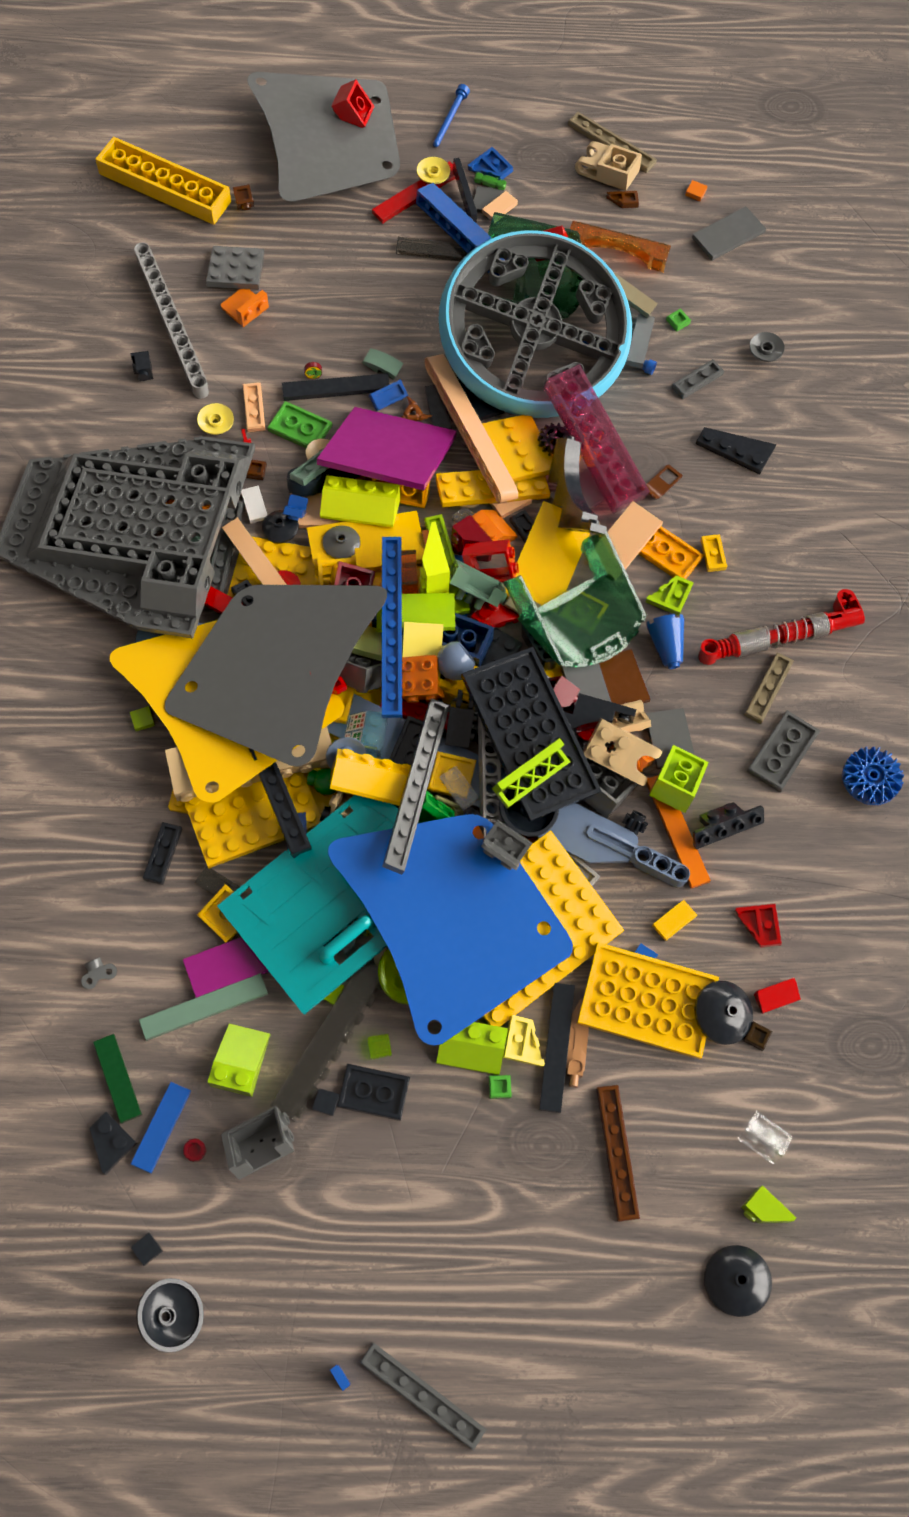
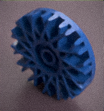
[842,747,904,805]

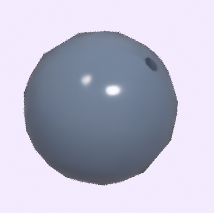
[437,642,475,681]

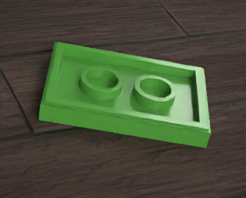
[267,401,333,448]

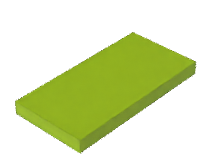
[377,593,455,632]

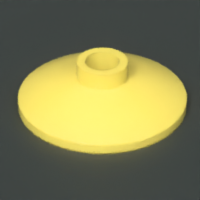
[417,157,450,184]
[197,403,234,435]

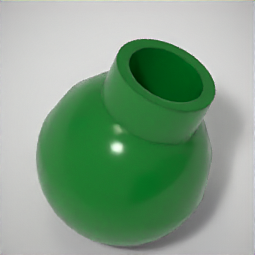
[307,768,337,795]

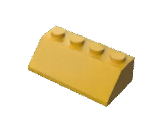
[330,749,411,806]

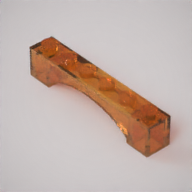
[568,221,671,273]

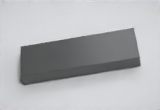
[672,359,724,400]

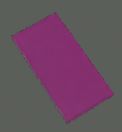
[183,937,269,998]

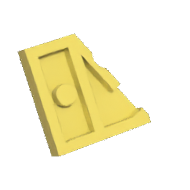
[503,1015,545,1067]

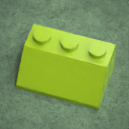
[436,1022,508,1075]

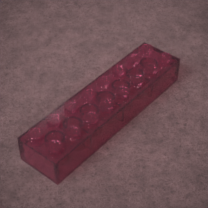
[544,364,650,514]

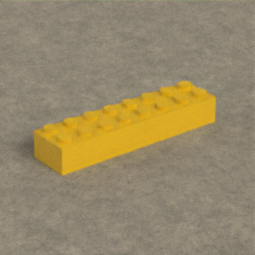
[95,137,231,225]

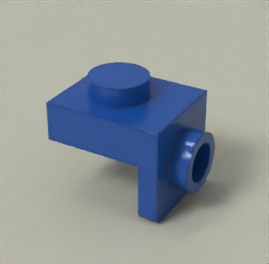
[283,494,308,520]

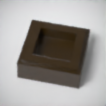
[744,1021,773,1051]

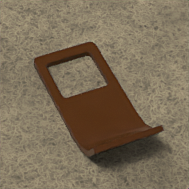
[640,464,683,500]

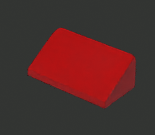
[754,978,801,1014]

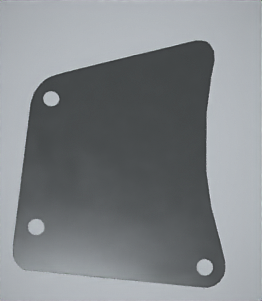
[247,72,400,202]
[165,585,387,766]

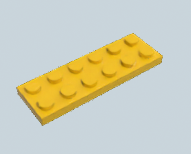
[435,470,550,507]

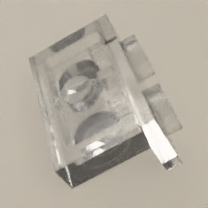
[738,1111,793,1164]

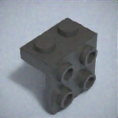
[481,819,532,870]

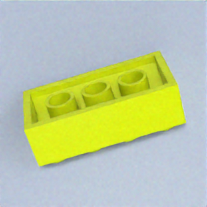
[320,475,400,527]

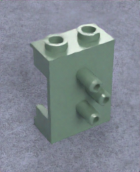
[449,559,507,610]

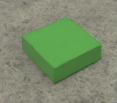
[666,308,691,332]
[489,1075,512,1099]

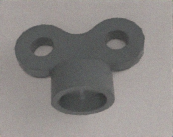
[81,957,117,989]

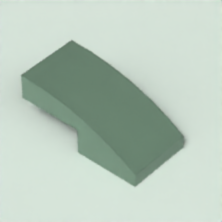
[362,348,404,380]

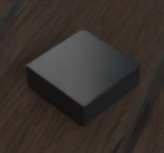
[312,1088,340,1116]
[131,1232,163,1266]

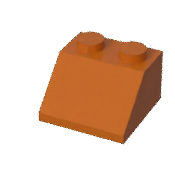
[472,510,518,542]

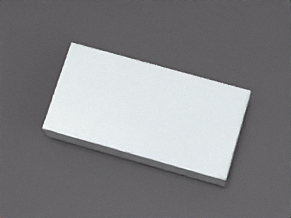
[241,485,267,524]

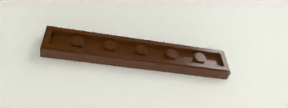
[596,1085,640,1222]

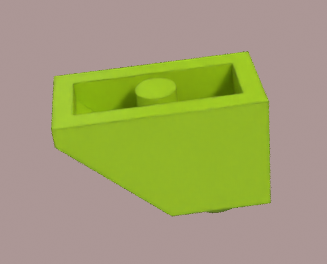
[741,1185,797,1223]

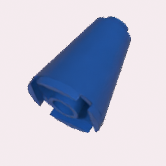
[646,614,684,669]

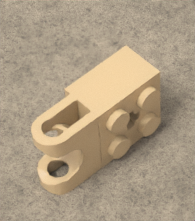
[575,141,642,191]
[583,718,662,786]

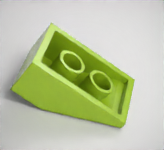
[649,745,709,813]
[208,1024,270,1097]

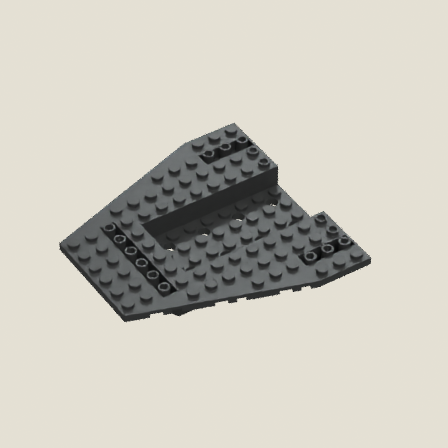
[0,436,255,639]

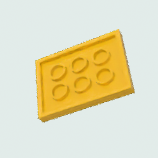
[482,415,553,482]

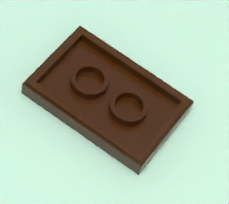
[597,649,650,705]

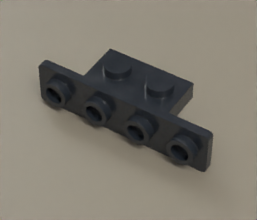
[693,802,764,849]

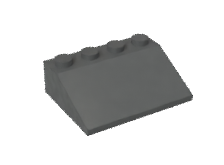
[575,734,638,819]

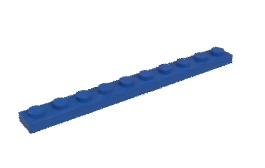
[382,537,402,718]

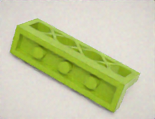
[492,738,570,808]

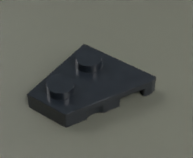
[90,1112,137,1175]

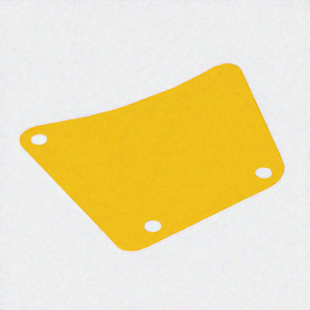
[110,620,345,803]

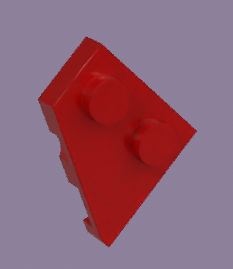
[470,602,520,628]
[735,903,782,948]

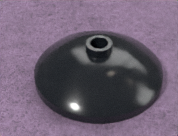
[499,788,559,837]
[694,981,753,1045]
[704,1245,772,1317]
[136,1278,204,1353]

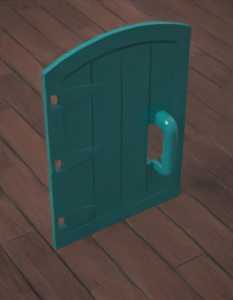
[217,795,398,1015]

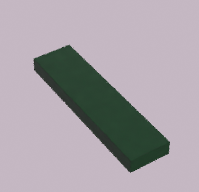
[93,1034,142,1124]

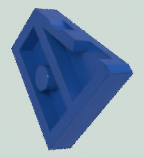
[468,147,513,180]

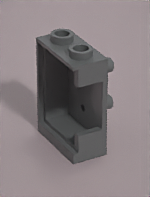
[221,1106,294,1180]

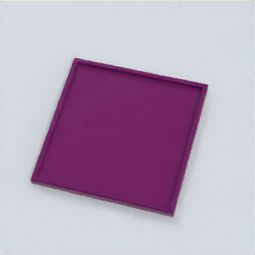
[317,407,457,490]

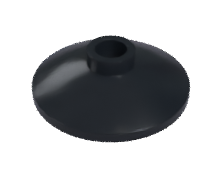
[262,510,299,543]

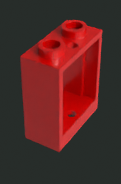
[462,539,519,582]

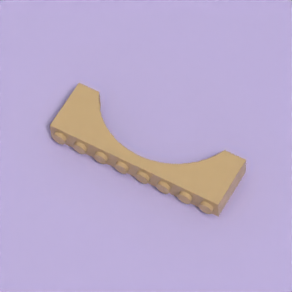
[165,726,332,802]

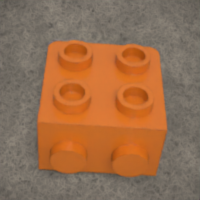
[221,289,269,327]
[402,655,444,703]

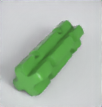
[474,172,506,190]

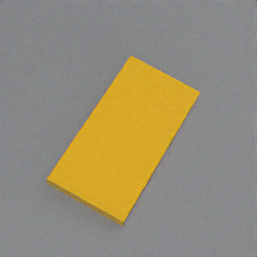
[505,501,590,615]
[307,511,425,578]

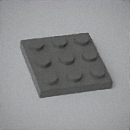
[206,246,265,290]

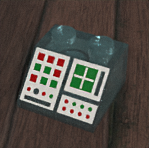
[344,710,388,759]

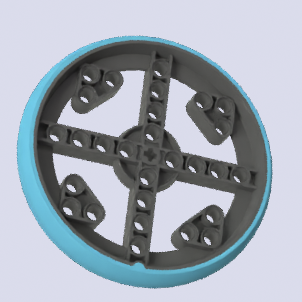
[439,230,632,418]

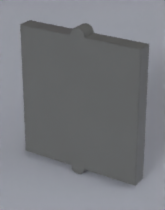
[474,186,504,212]

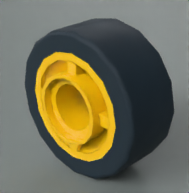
[287,467,323,497]

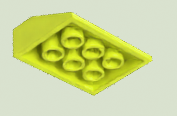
[419,522,450,594]

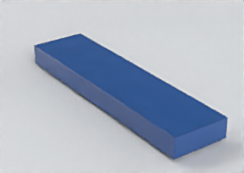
[131,1082,191,1174]

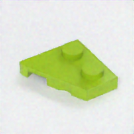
[645,575,694,616]

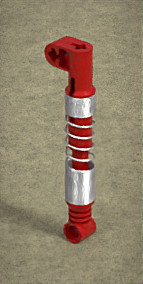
[698,589,865,665]

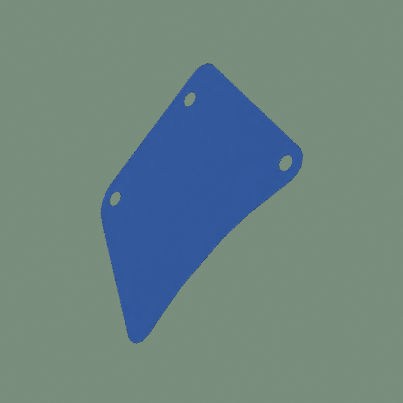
[328,814,573,1046]

